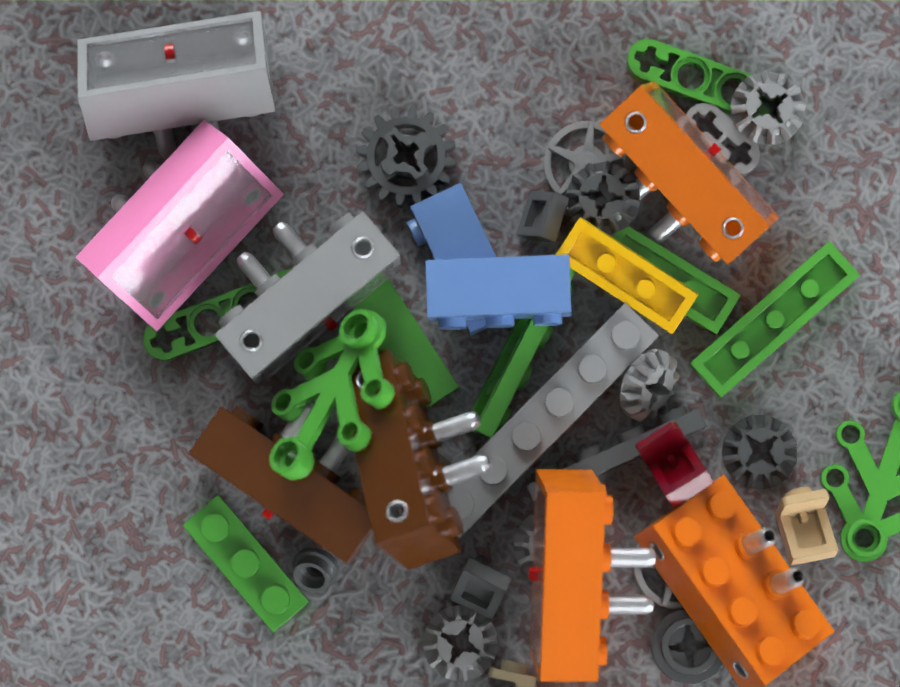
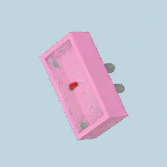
[76,120,284,331]

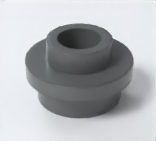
[292,547,339,592]

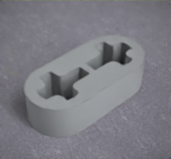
[684,103,760,176]

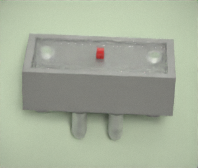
[78,11,275,159]
[214,211,402,386]

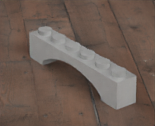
[447,303,659,539]

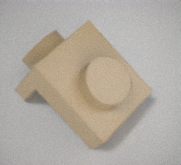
[774,487,838,566]

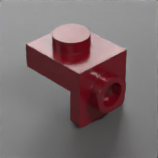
[635,421,714,508]

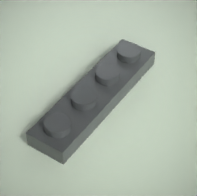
[526,406,707,505]

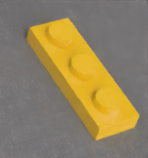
[556,217,699,334]

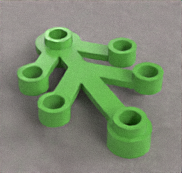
[269,309,394,480]
[820,391,900,562]

